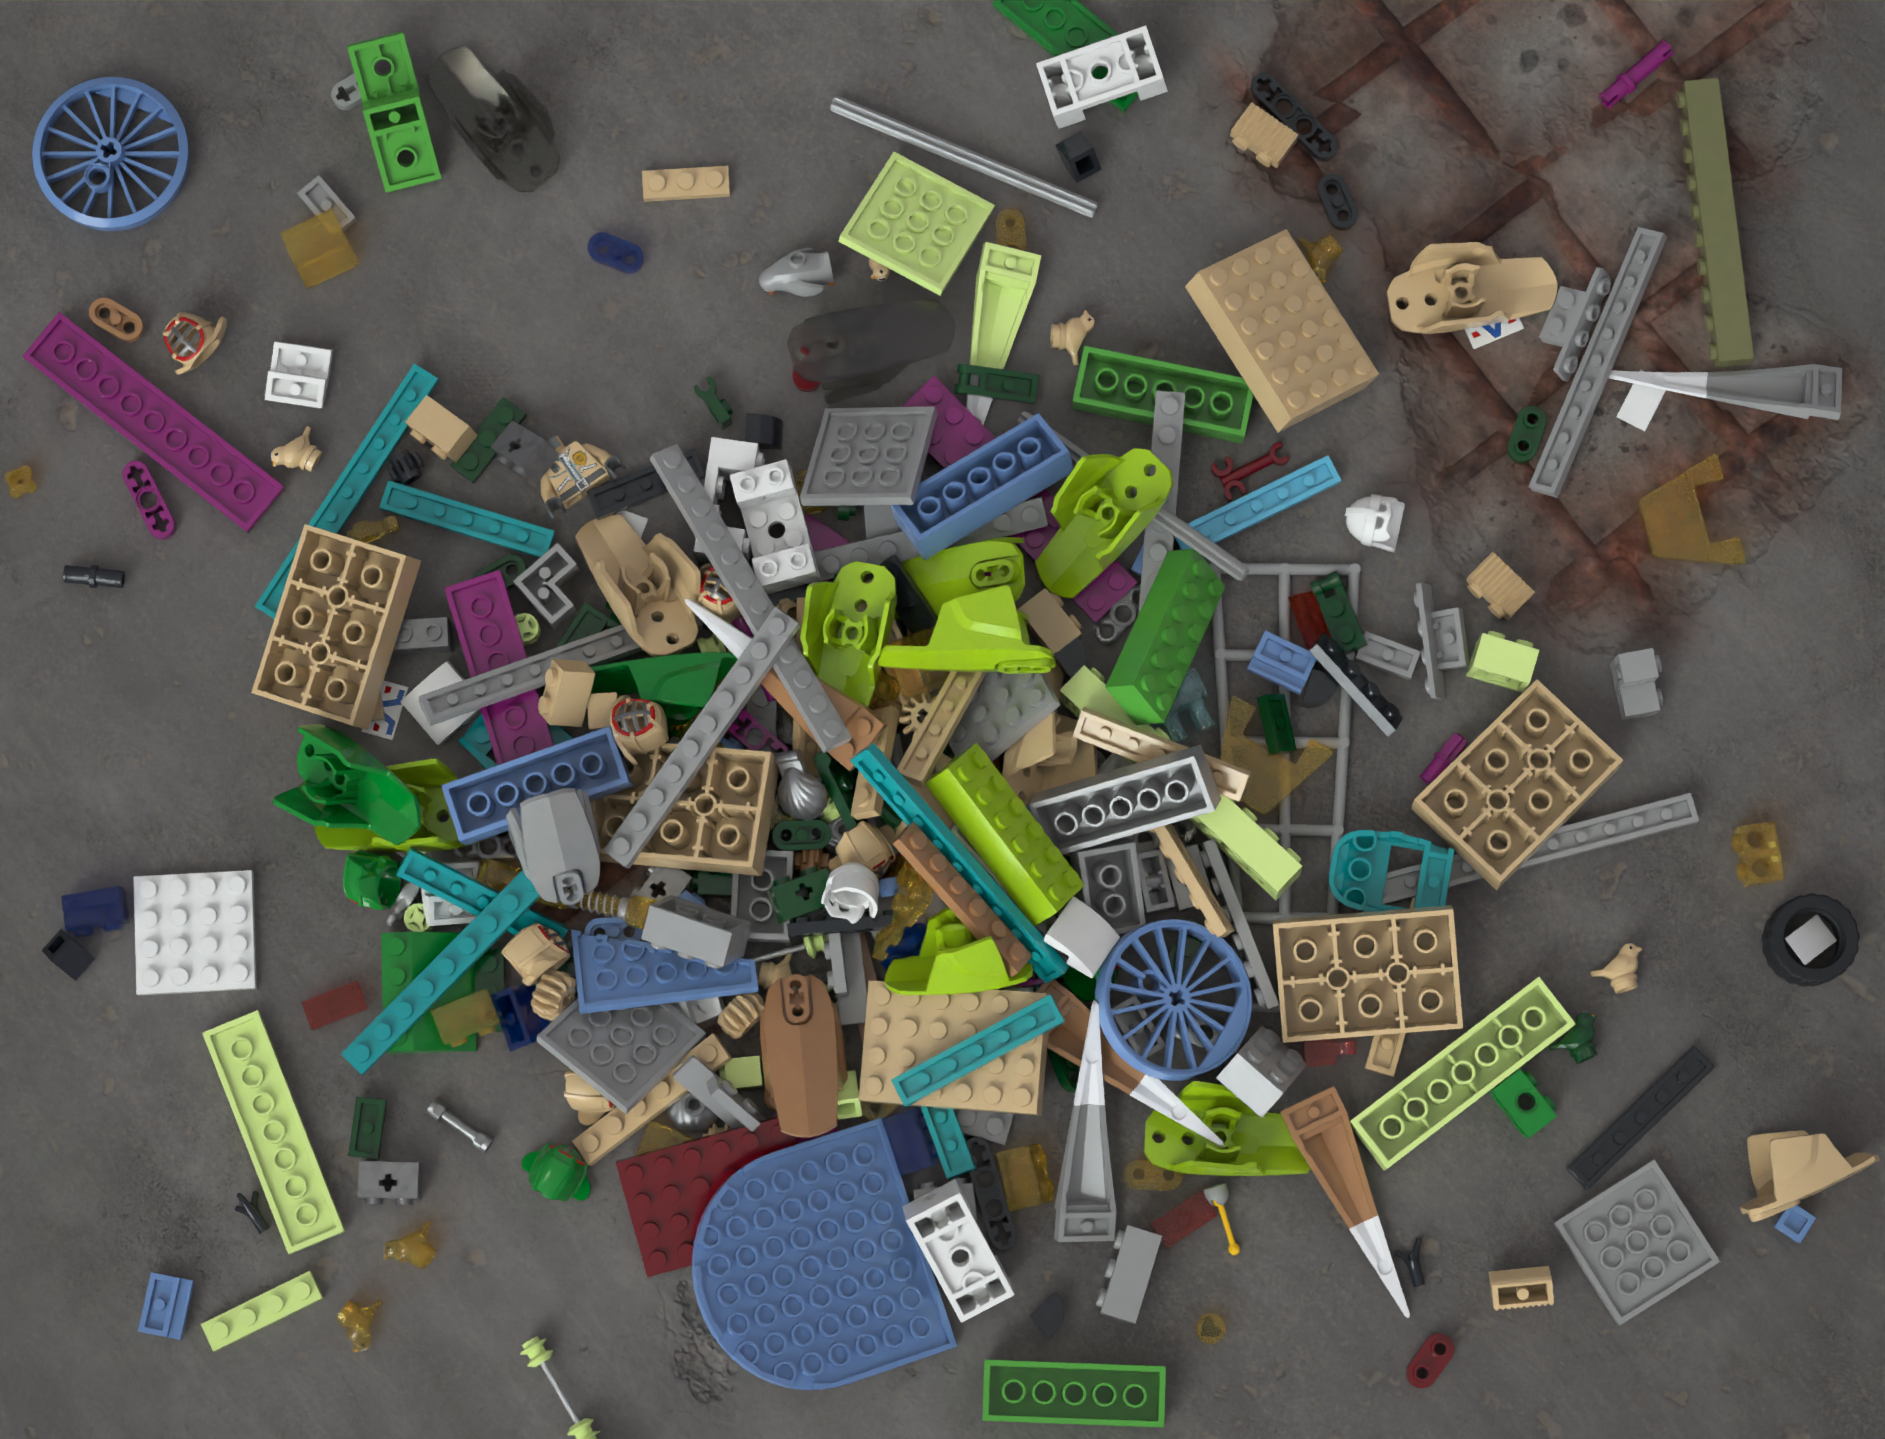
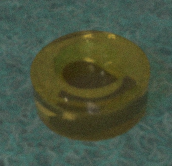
[1195,1313,1226,1344]

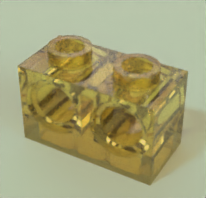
[1731,821,1785,888]

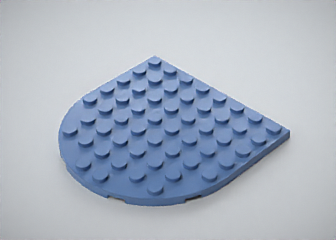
[692,1118,957,1390]

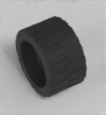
[1761,893,1860,987]

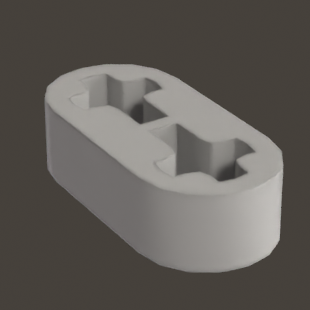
[331,69,380,110]

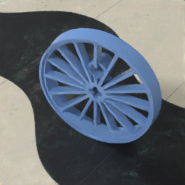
[32,77,190,231]
[1095,919,1252,1081]

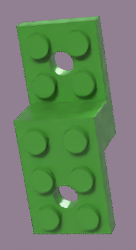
[347,31,442,193]

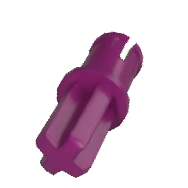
[1419,733,1468,785]

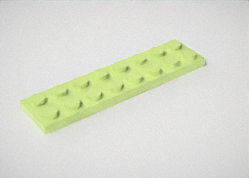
[202,1010,346,1254]

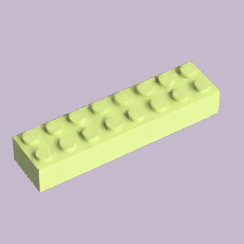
[1350,977,1576,1171]

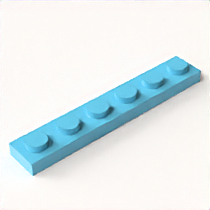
[1174,455,1342,550]

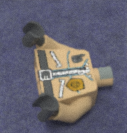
[540,436,626,519]

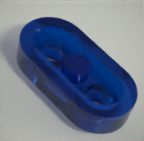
[588,232,644,274]
[877,923,927,970]

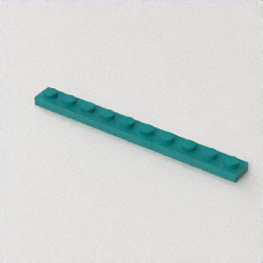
[255,364,439,619]
[850,743,1069,984]
[341,870,541,1076]

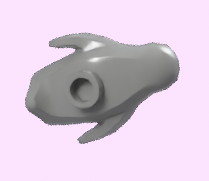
[759,248,834,297]

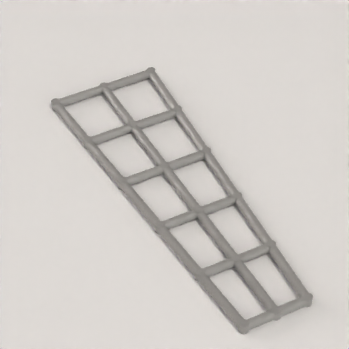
[1209,562,1361,1012]

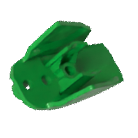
[590,652,738,738]
[272,724,421,845]

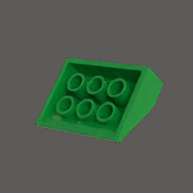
[381,932,477,1055]

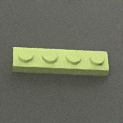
[201,1271,324,1351]

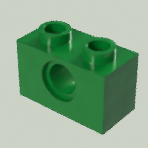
[1489,1069,1557,1140]

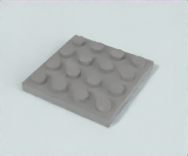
[800,406,938,506]
[929,672,1060,762]
[537,998,706,1114]
[1553,1159,1720,1326]

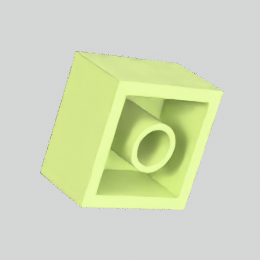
[1466,631,1539,693]

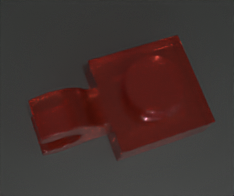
[1303,1039,1356,1067]

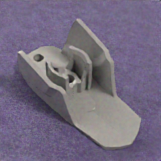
[506,788,601,905]

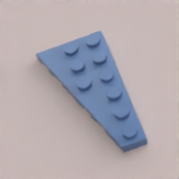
[571,929,759,1014]

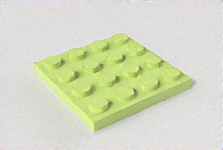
[838,152,995,296]

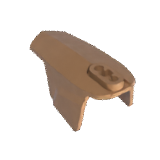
[760,974,848,1137]

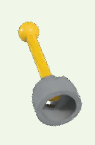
[1203,1182,1240,1255]

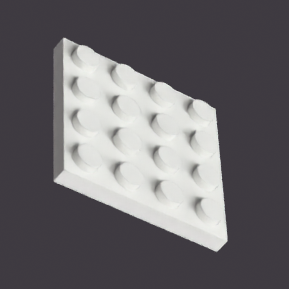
[133,870,257,995]

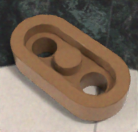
[89,297,145,343]

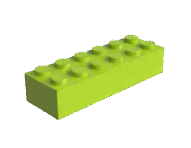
[925,742,1085,927]

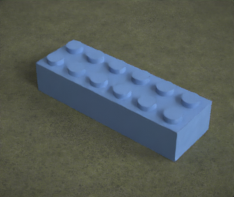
[890,413,1073,560]
[441,726,634,845]

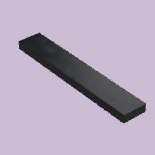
[1566,1046,1715,1190]

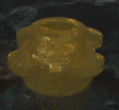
[4,466,37,498]

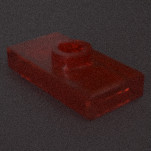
[1288,591,1331,651]
[301,981,368,1030]
[1150,1191,1217,1248]

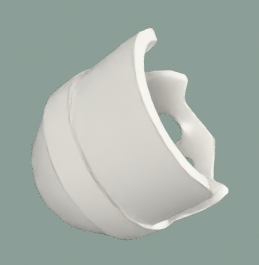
[1345,494,1405,552]
[821,862,879,924]

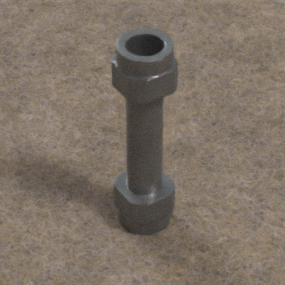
[426,1098,495,1153]

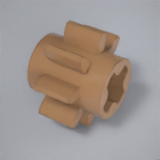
[794,848,830,877]

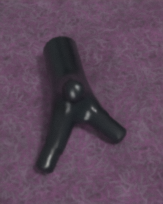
[235,1191,270,1234]
[1395,1238,1425,1287]

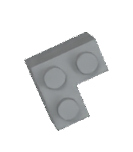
[513,543,580,630]
[1609,648,1663,721]

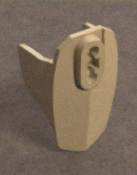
[1740,1130,1880,1222]

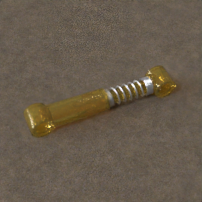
[475,858,657,930]

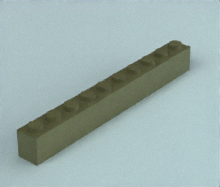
[1676,78,1754,368]

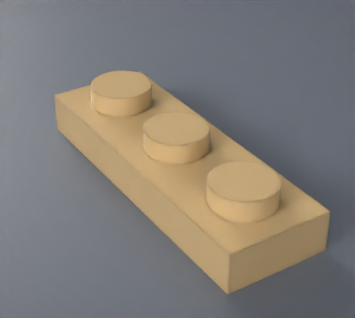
[642,166,730,202]

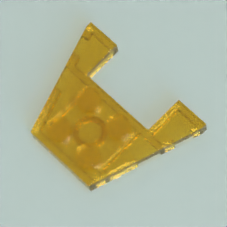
[1638,453,1746,565]
[1220,695,1334,815]
[872,855,934,961]

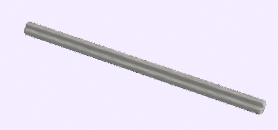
[830,96,1098,218]
[1017,411,1249,581]

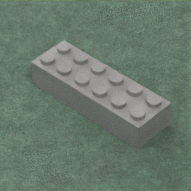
[1028,745,1221,855]

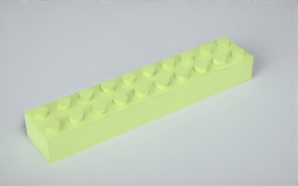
[1060,665,1302,900]

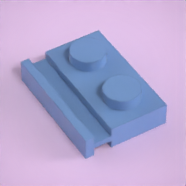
[1247,630,1317,695]
[138,1272,195,1340]

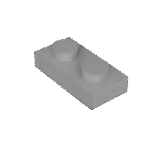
[297,175,357,238]
[1355,631,1421,680]

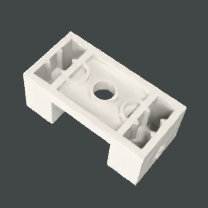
[1036,25,1168,129]
[694,437,765,564]
[730,459,821,595]
[902,1179,1015,1323]

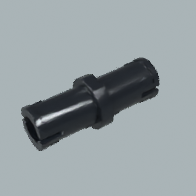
[63,565,125,588]

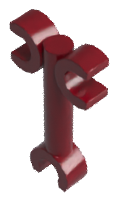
[1210,442,1290,502]

